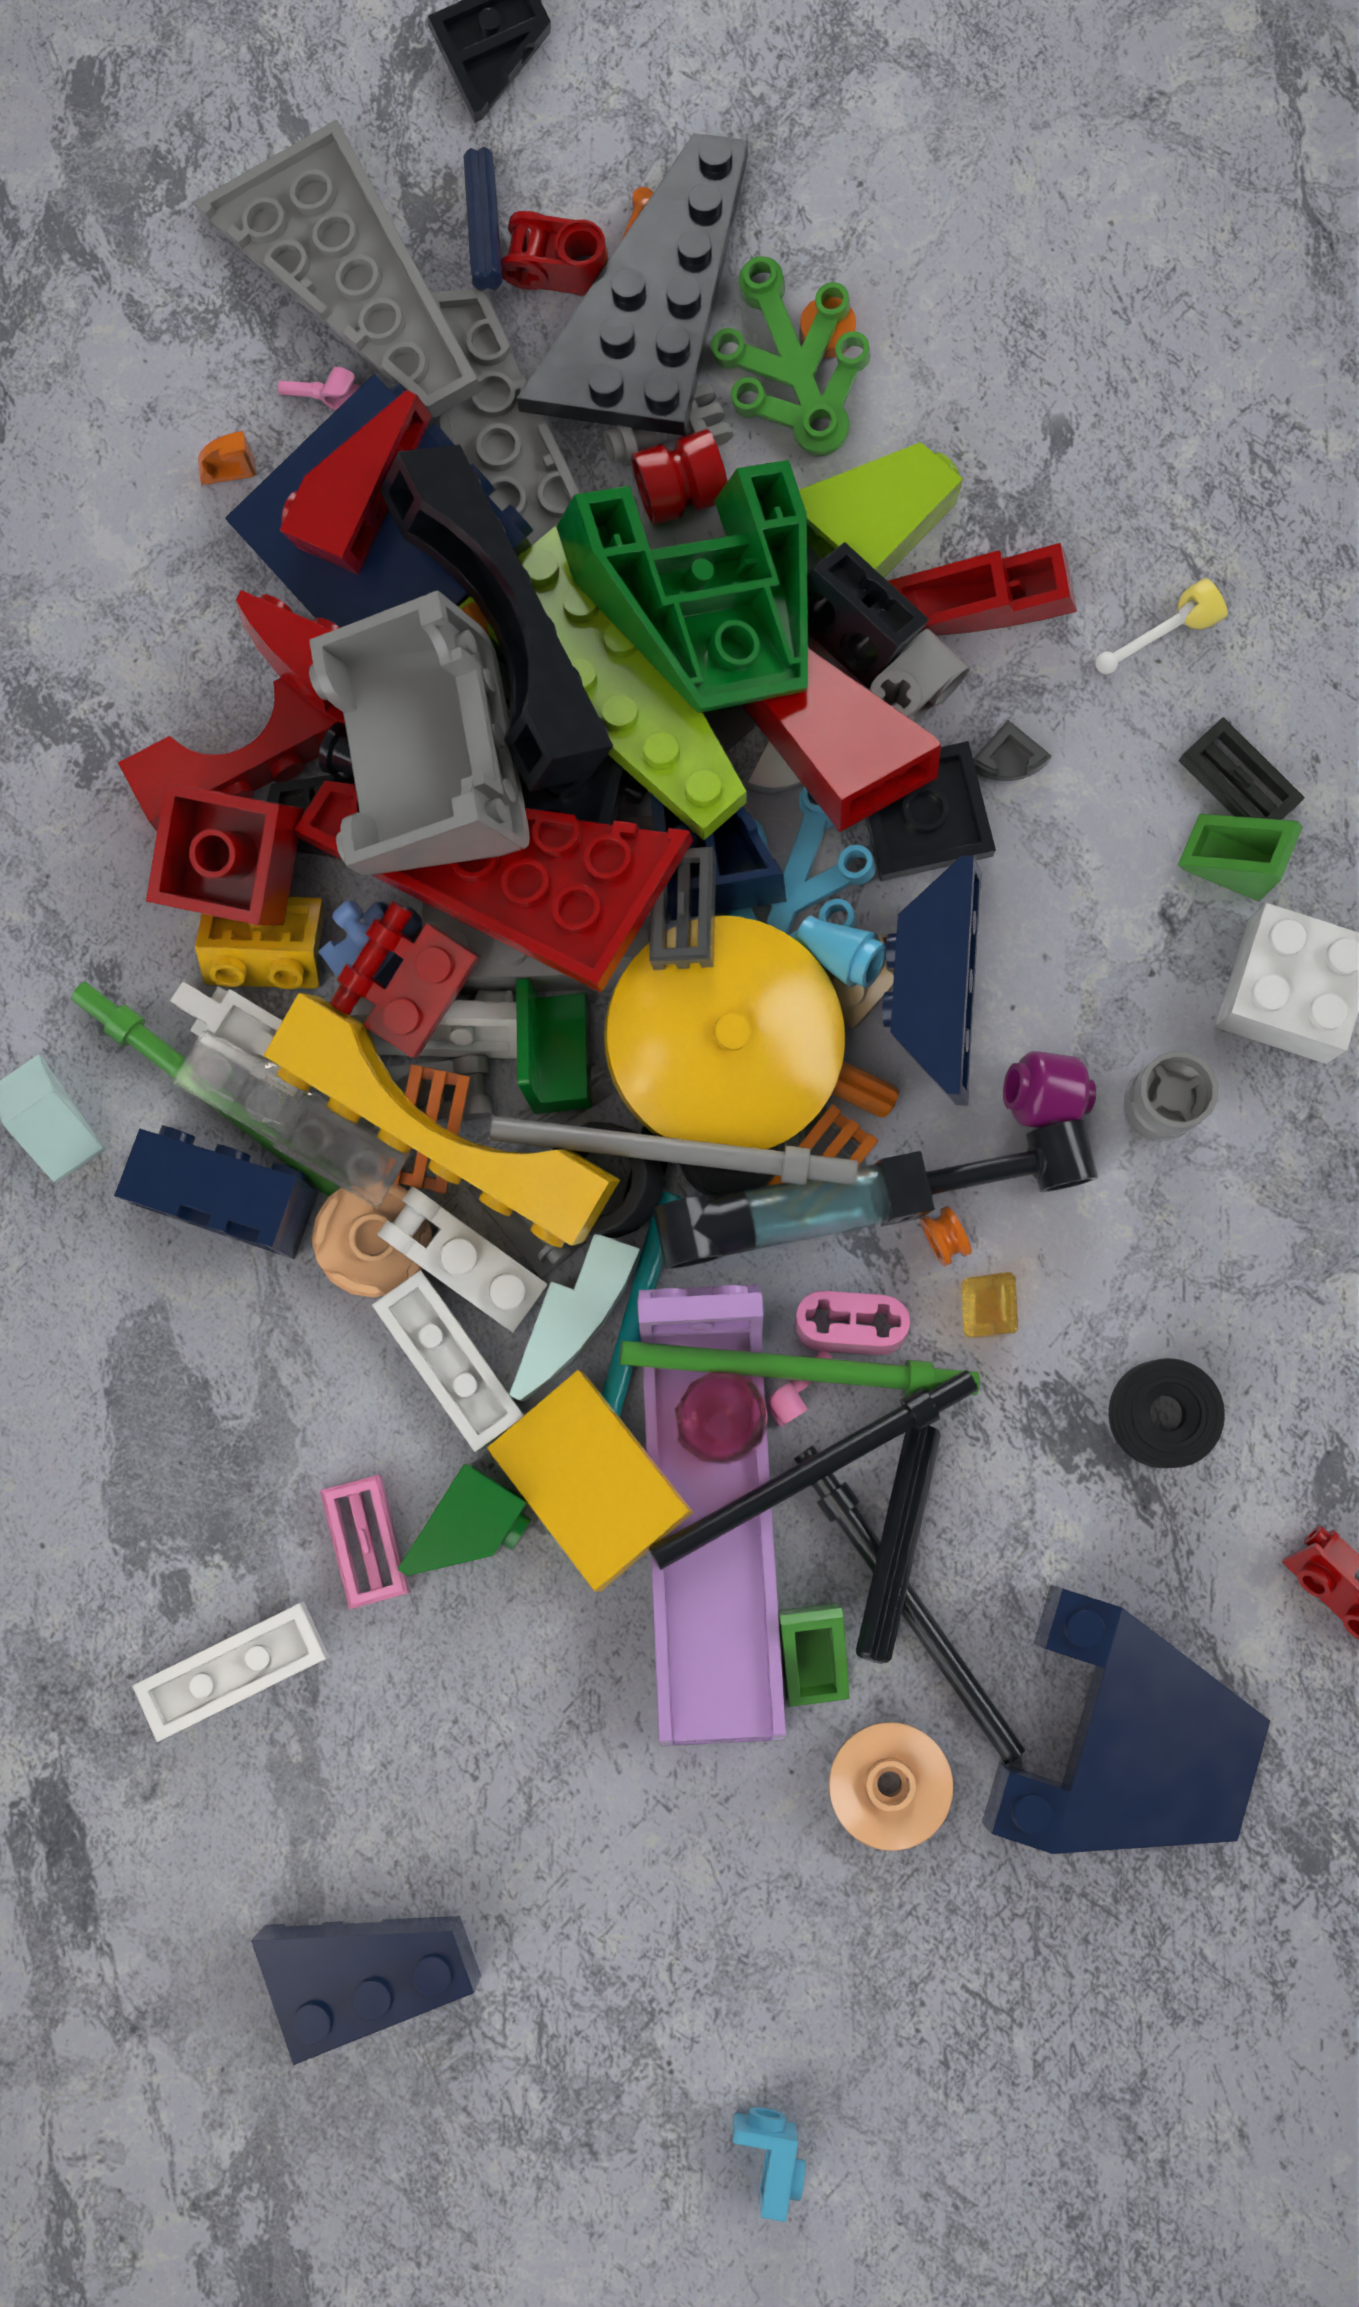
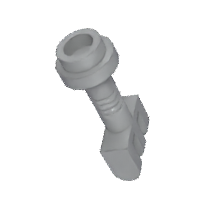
[603,383,733,467]

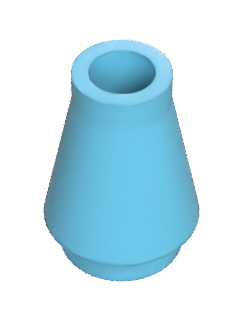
[795,916,886,988]

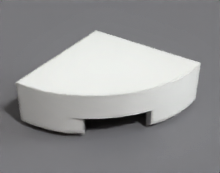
[748,741,802,794]

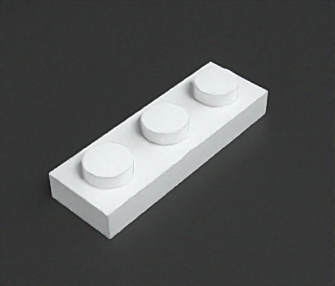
[372,1270,524,1453]
[132,1602,329,1742]

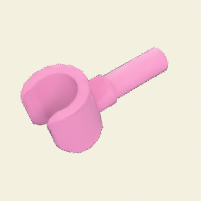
[278,367,360,411]
[767,1351,833,1426]

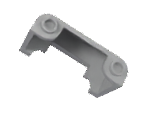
[309,590,530,876]

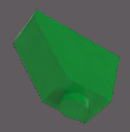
[397,1463,532,1576]

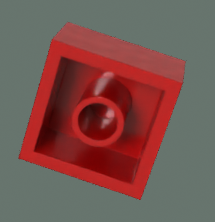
[146,782,304,925]

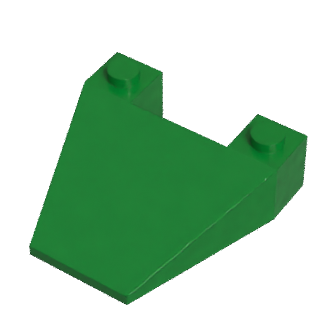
[556,460,808,713]

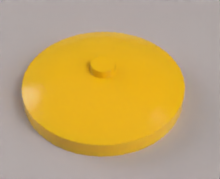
[604,916,845,1149]

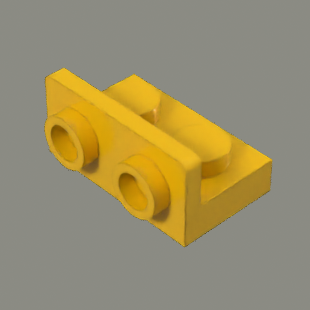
[195,897,325,989]

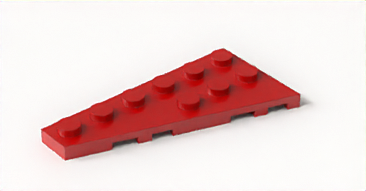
[294,781,693,993]

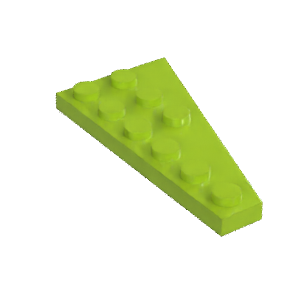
[458,525,747,841]

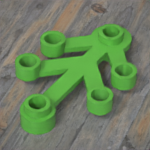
[711,256,871,456]

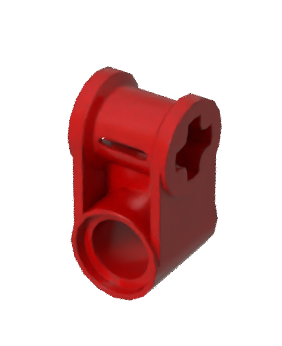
[501,211,608,296]

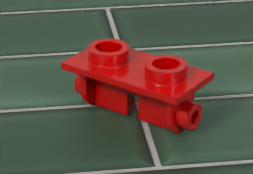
[1282,1525,1359,1639]

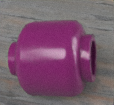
[1003,1051,1096,1128]

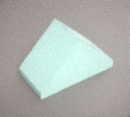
[0,1054,106,1183]

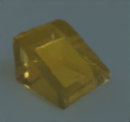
[961,1272,1018,1338]

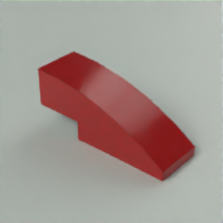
[888,543,1077,636]

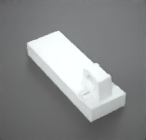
[350,990,517,1059]

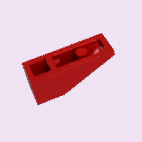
[280,390,432,575]

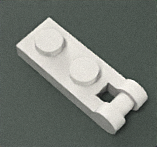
[376,1186,548,1333]

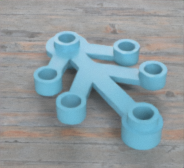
[728,787,876,939]

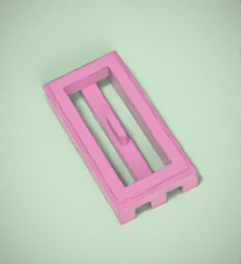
[320,1475,411,1609]

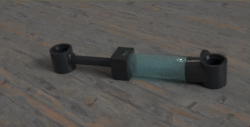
[653,1120,1098,1269]

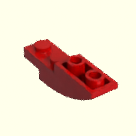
[236,590,345,723]

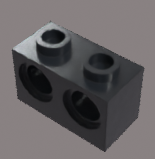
[807,542,929,689]

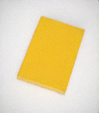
[487,1370,694,1592]

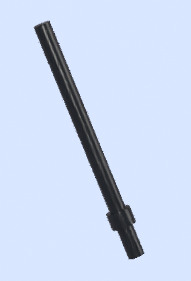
[649,1370,978,1570]
[794,1445,1025,1764]

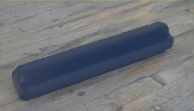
[463,147,503,291]

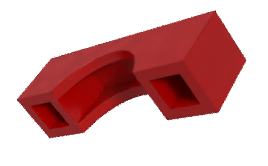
[118,678,337,831]

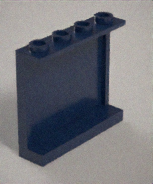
[225,373,533,628]

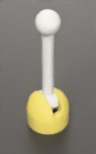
[1095,578,1228,675]

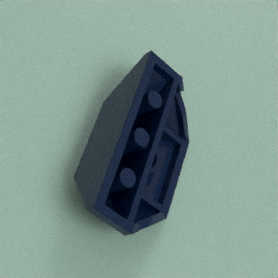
[882,856,982,1106]

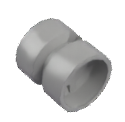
[1124,1051,1218,1141]

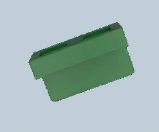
[516,978,592,1114]

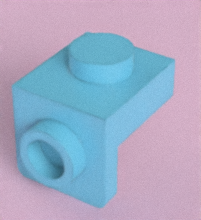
[732,2107,806,2222]

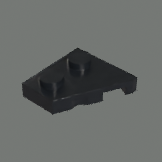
[428,0,551,123]

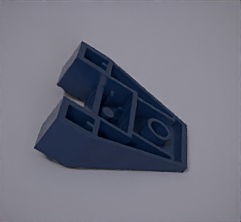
[982,1585,1270,1854]

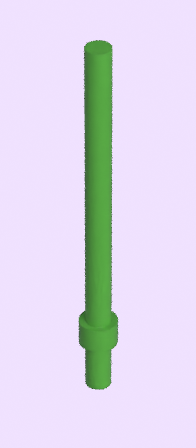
[71,982,349,1197]
[619,1340,980,1396]

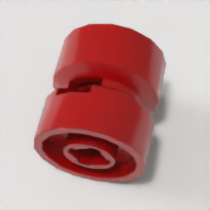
[631,429,728,527]

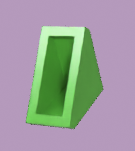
[1178,814,1303,902]
[778,1603,850,1707]

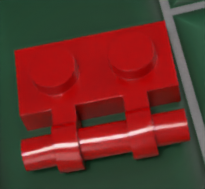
[329,901,481,1058]

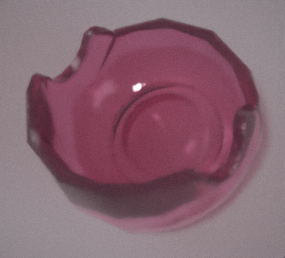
[675,1371,768,1465]

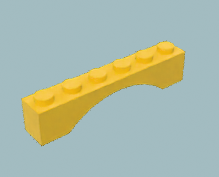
[263,993,620,1248]

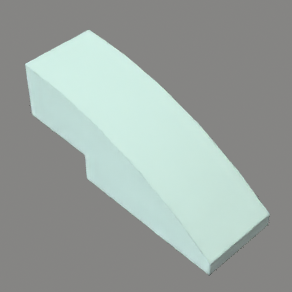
[509,1234,641,1402]

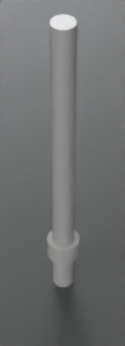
[490,1116,858,1185]

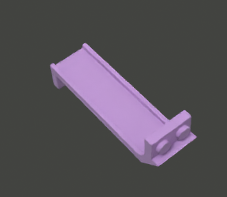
[638,1284,786,1746]

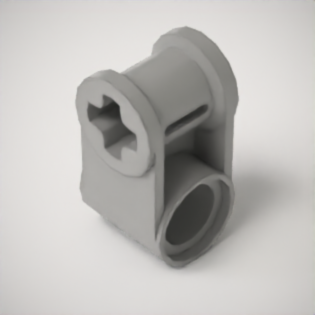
[870,629,970,723]

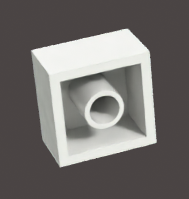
[1215,902,1359,1064]

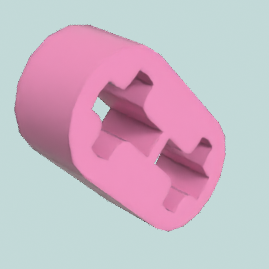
[794,1291,910,1355]

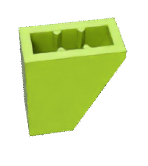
[799,442,963,578]

